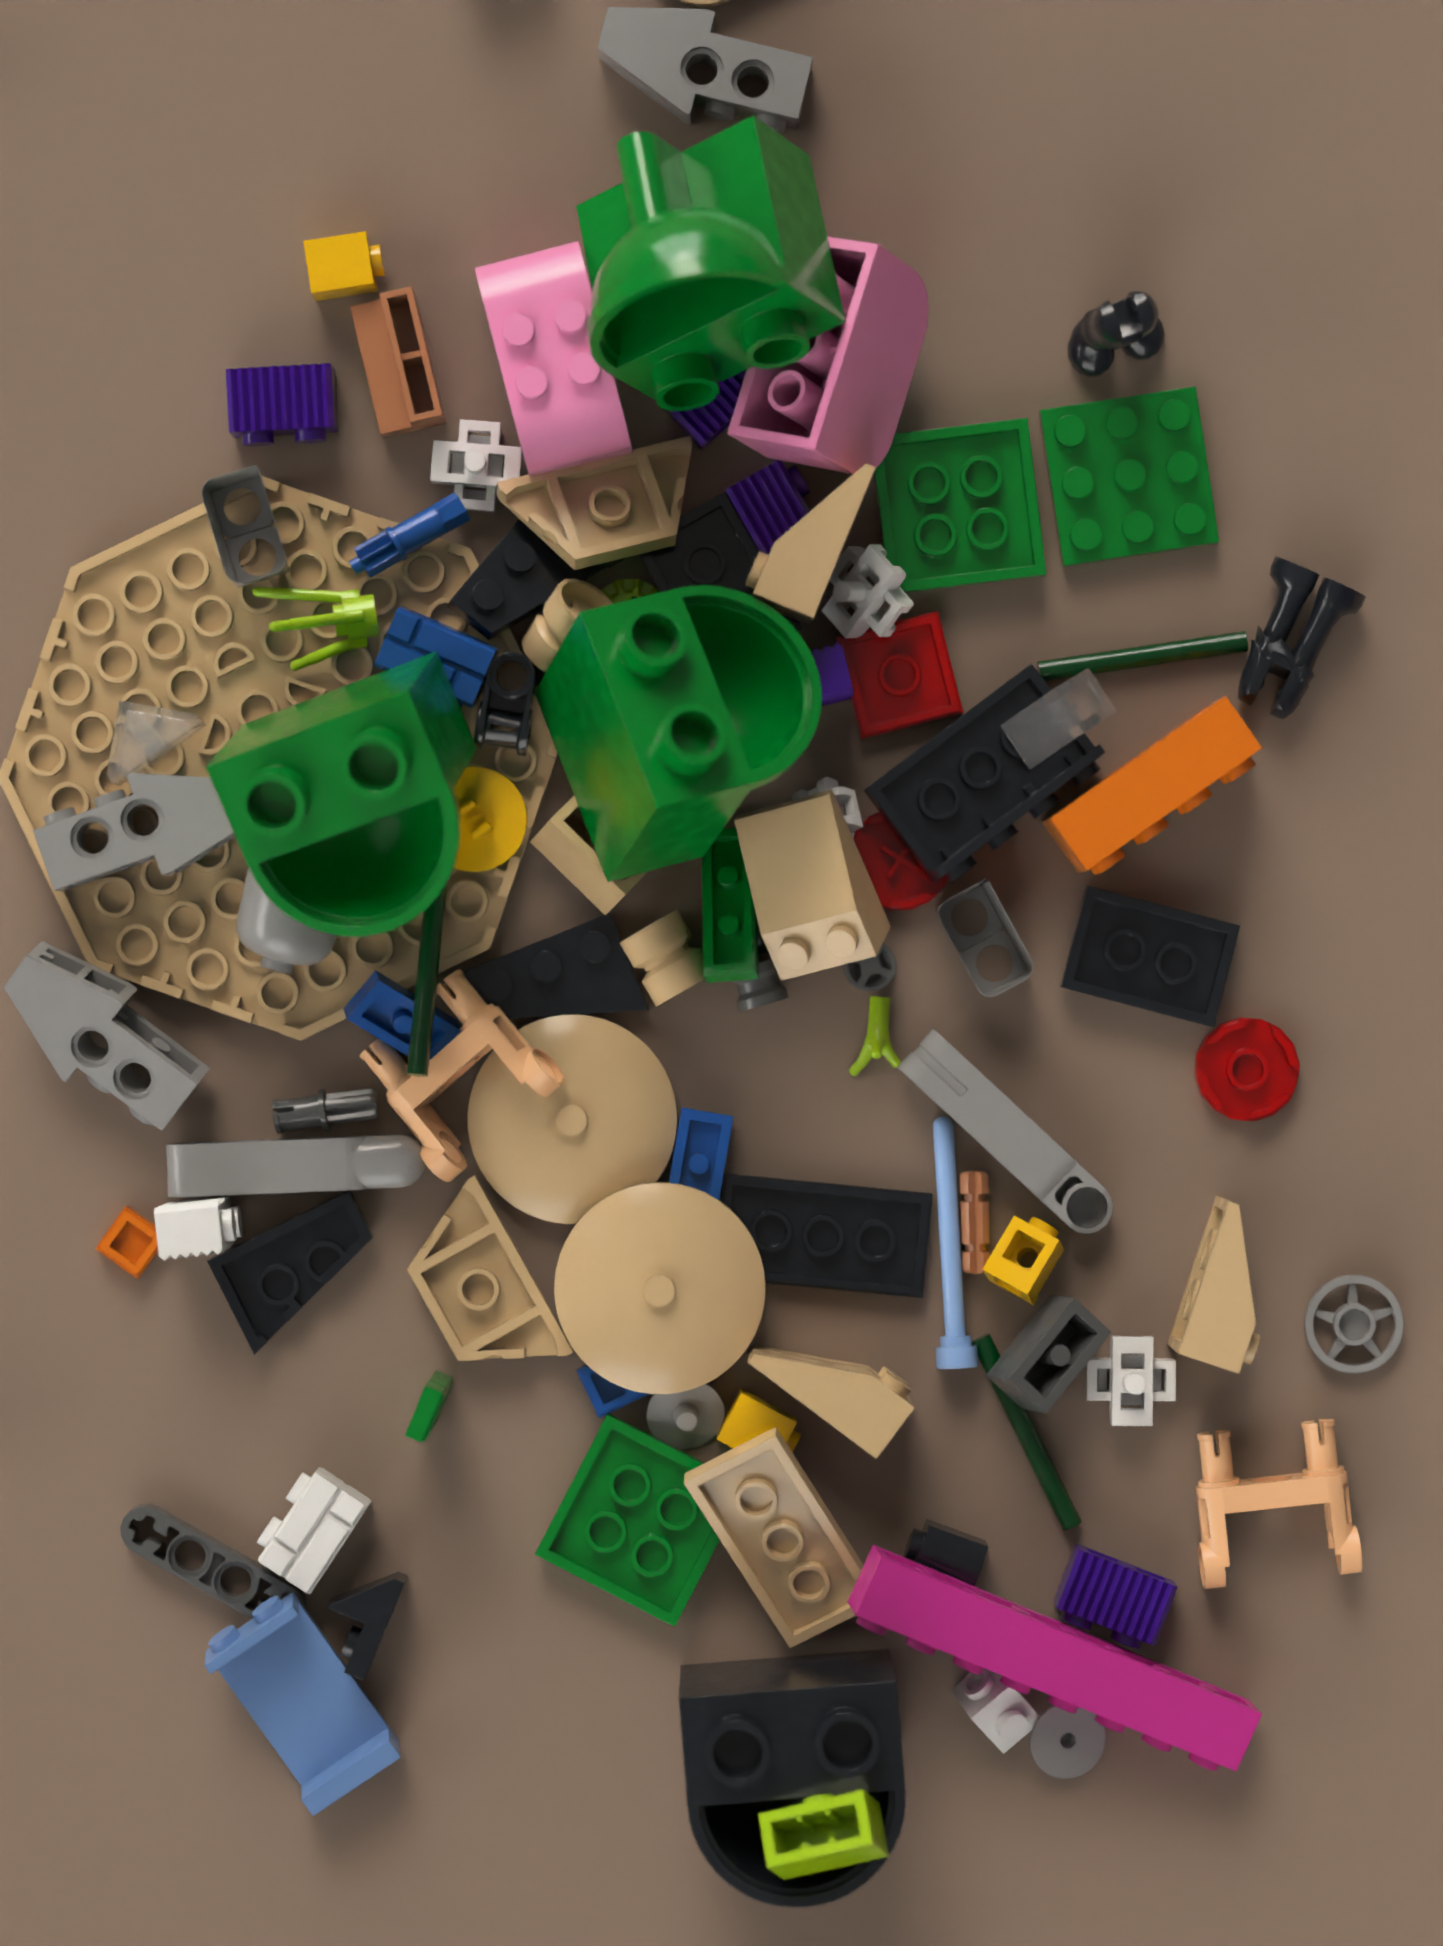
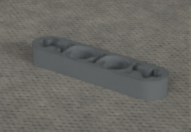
[120,1504,307,1619]

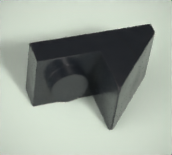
[326,1571,408,1681]

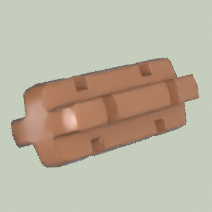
[959,1171,990,1274]

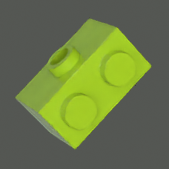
[758,1790,889,1880]

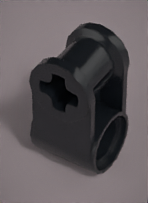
[474,652,537,756]

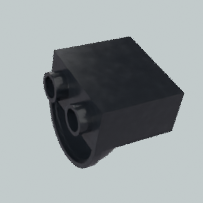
[679,1649,906,1907]

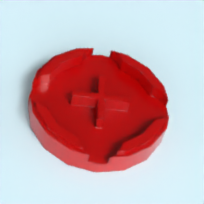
[853,812,948,911]

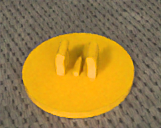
[453,767,527,872]

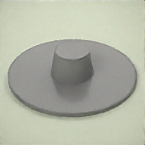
[646,1384,725,1449]
[1030,1706,1106,1779]

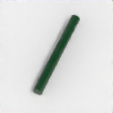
[1037,631,1248,681]
[407,883,447,1077]
[972,1333,1082,1531]

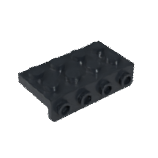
[864,663,1105,883]

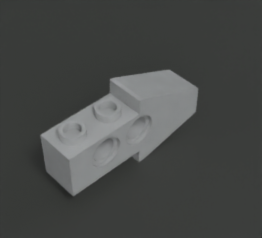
[598,7,813,133]
[33,773,235,891]
[4,941,210,1131]

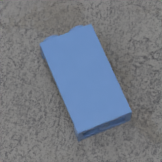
[204,1592,401,1816]

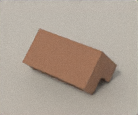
[350,286,447,439]

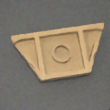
[496,436,693,570]
[407,1175,574,1361]

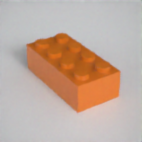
[1042,696,1262,875]

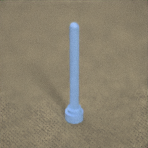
[933,1116,978,1369]

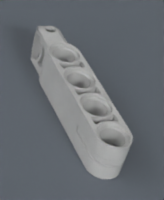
[897,1029,1113,1234]
[166,1134,426,1197]

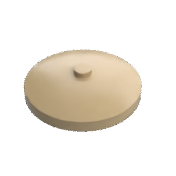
[467,1014,677,1224]
[554,1182,765,1394]

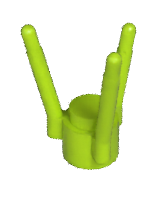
[252,586,380,671]

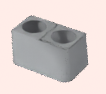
[201,465,290,587]
[935,878,1033,997]

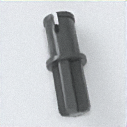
[272,1088,379,1134]

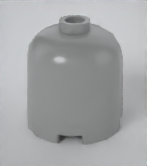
[236,867,337,974]

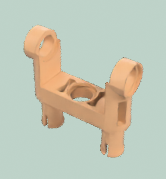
[359,969,565,1182]
[1196,1419,1362,1589]

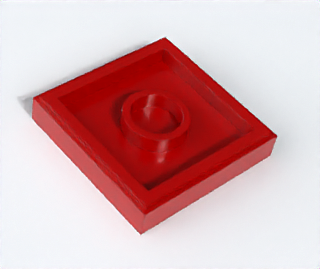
[836,611,964,739]

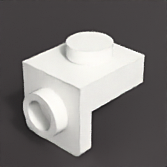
[952,1668,1040,1754]

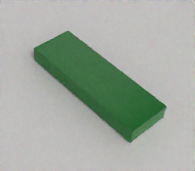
[702,828,759,983]
[404,1370,454,1443]

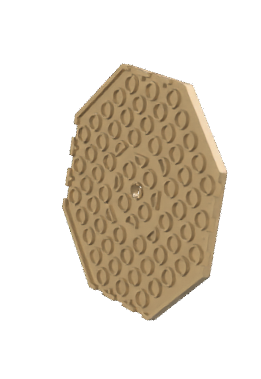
[0,476,558,1041]

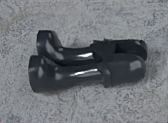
[1067,291,1165,377]
[1238,556,1366,719]

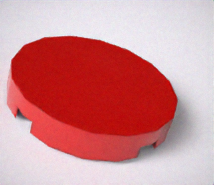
[1194,1017,1300,1122]

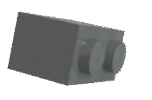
[986,1295,1111,1413]

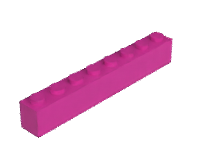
[847,1544,1262,1771]

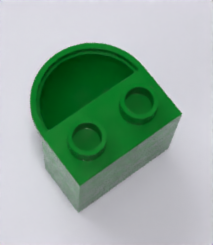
[576,115,846,411]
[535,585,822,882]
[206,651,477,937]

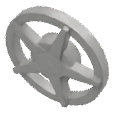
[1304,1274,1404,1373]

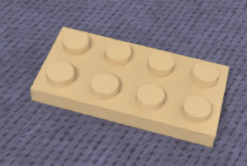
[683,1427,863,1648]

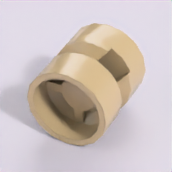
[521,578,612,672]
[620,909,705,1007]

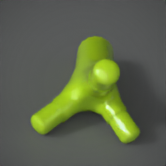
[849,996,901,1077]

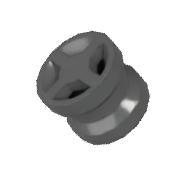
[843,943,897,991]
[731,959,789,1012]

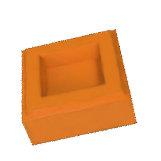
[95,1205,158,1279]

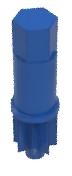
[349,492,471,578]

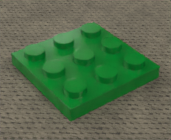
[1038,386,1219,567]
[874,418,1046,593]
[535,1413,720,1627]

